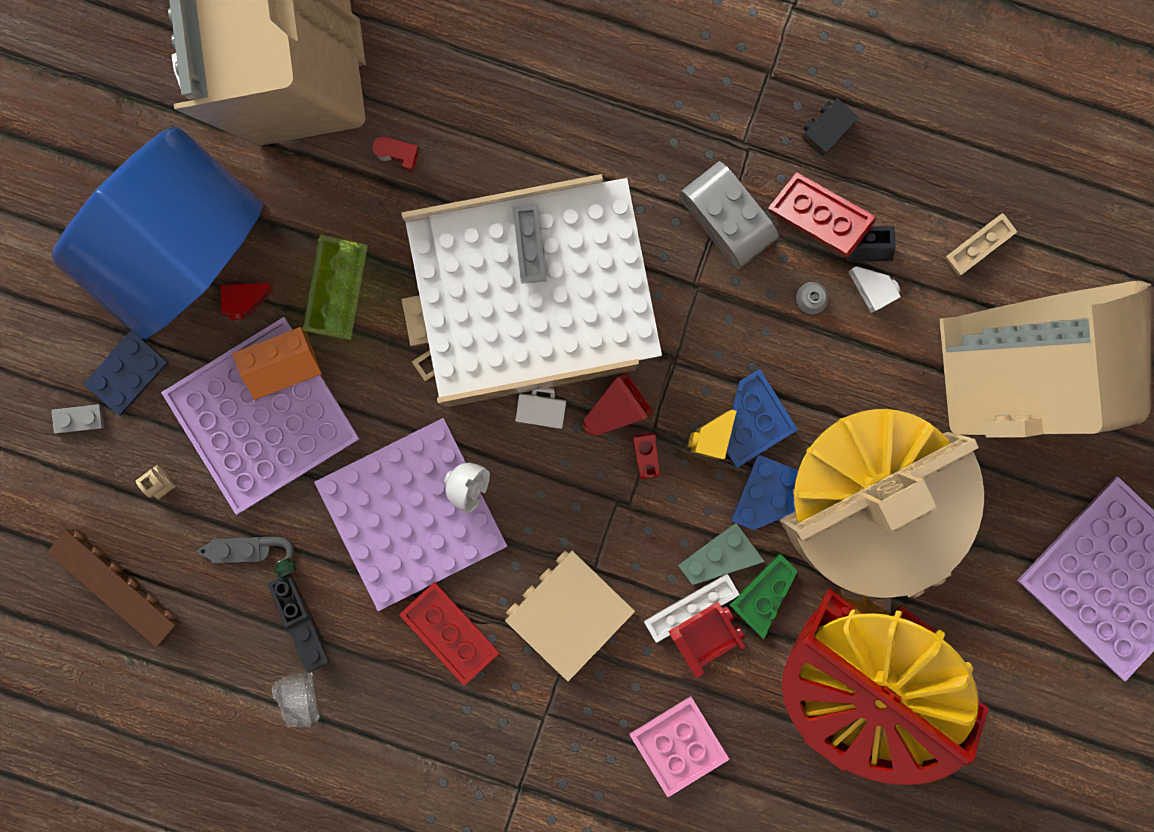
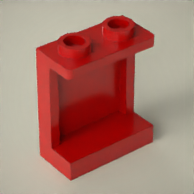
[668,601,745,678]

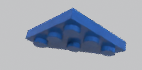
[726,369,798,468]
[731,454,798,530]

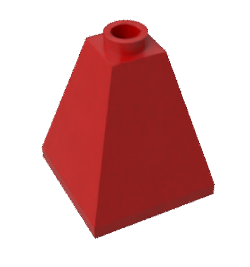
[583,373,654,436]

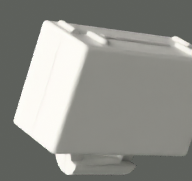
[515,387,566,429]

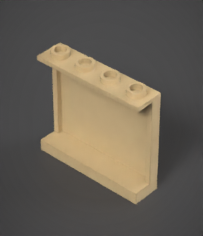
[505,550,635,681]

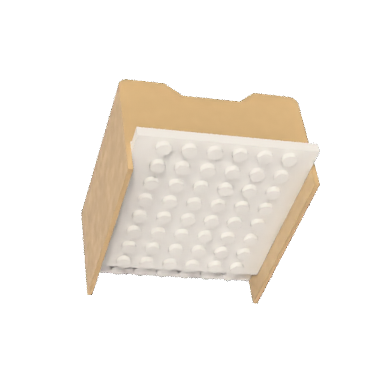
[402,174,662,407]

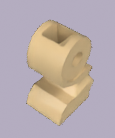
[136,465,176,500]

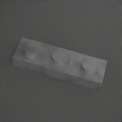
[513,204,547,284]

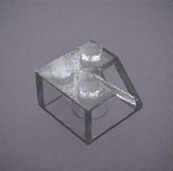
[272,672,319,727]

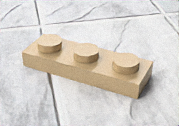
[944,213,1017,276]

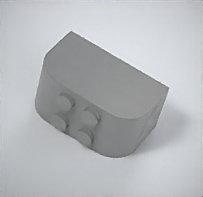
[678,161,779,271]

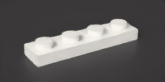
[644,574,739,643]

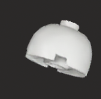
[444,463,490,513]

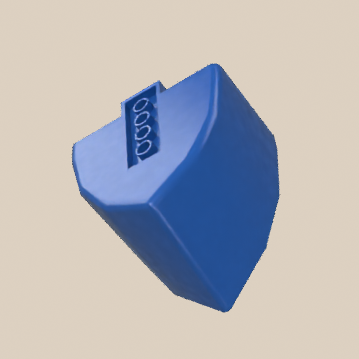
[52,127,264,339]

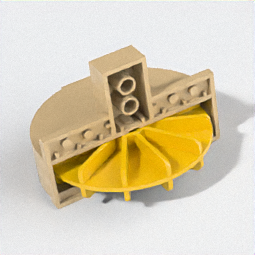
[780,409,984,598]

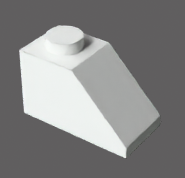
[848,266,901,313]

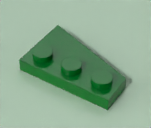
[729,554,797,639]

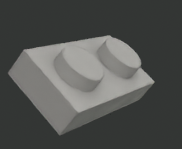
[51,404,104,434]

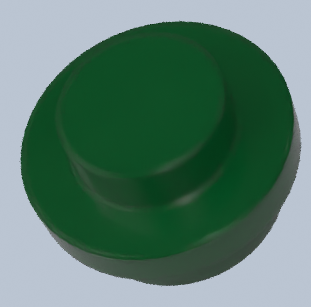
[273,558,297,578]

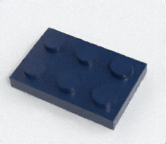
[83,331,169,416]

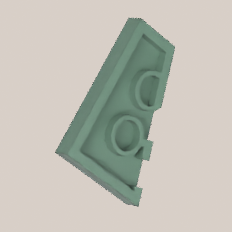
[678,523,765,585]

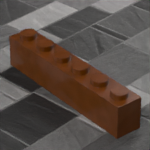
[47,529,181,647]

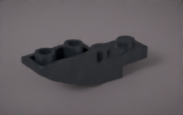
[268,573,330,673]

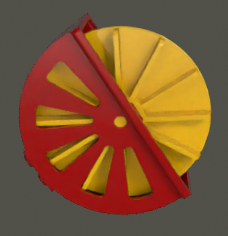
[782,589,989,785]

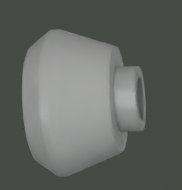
[796,282,829,314]

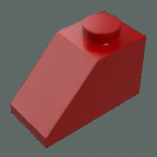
[220,283,273,320]

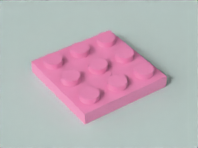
[630,696,730,797]

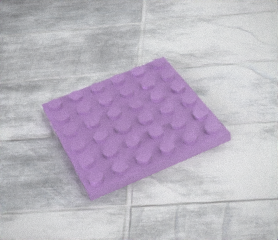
[161,317,360,515]
[314,418,507,611]
[1017,477,1154,681]

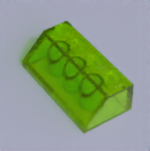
[302,235,368,340]

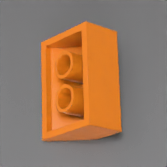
[232,327,322,400]

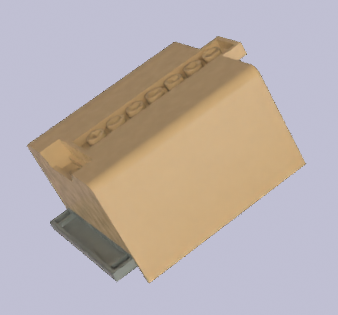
[168,0,366,146]

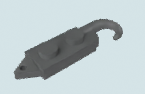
[196,537,294,563]

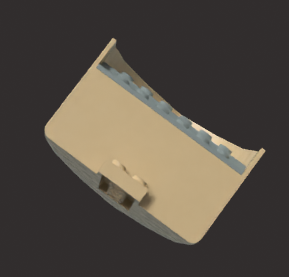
[939,280,1151,437]

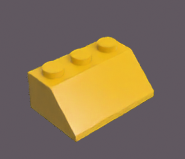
[687,410,736,460]

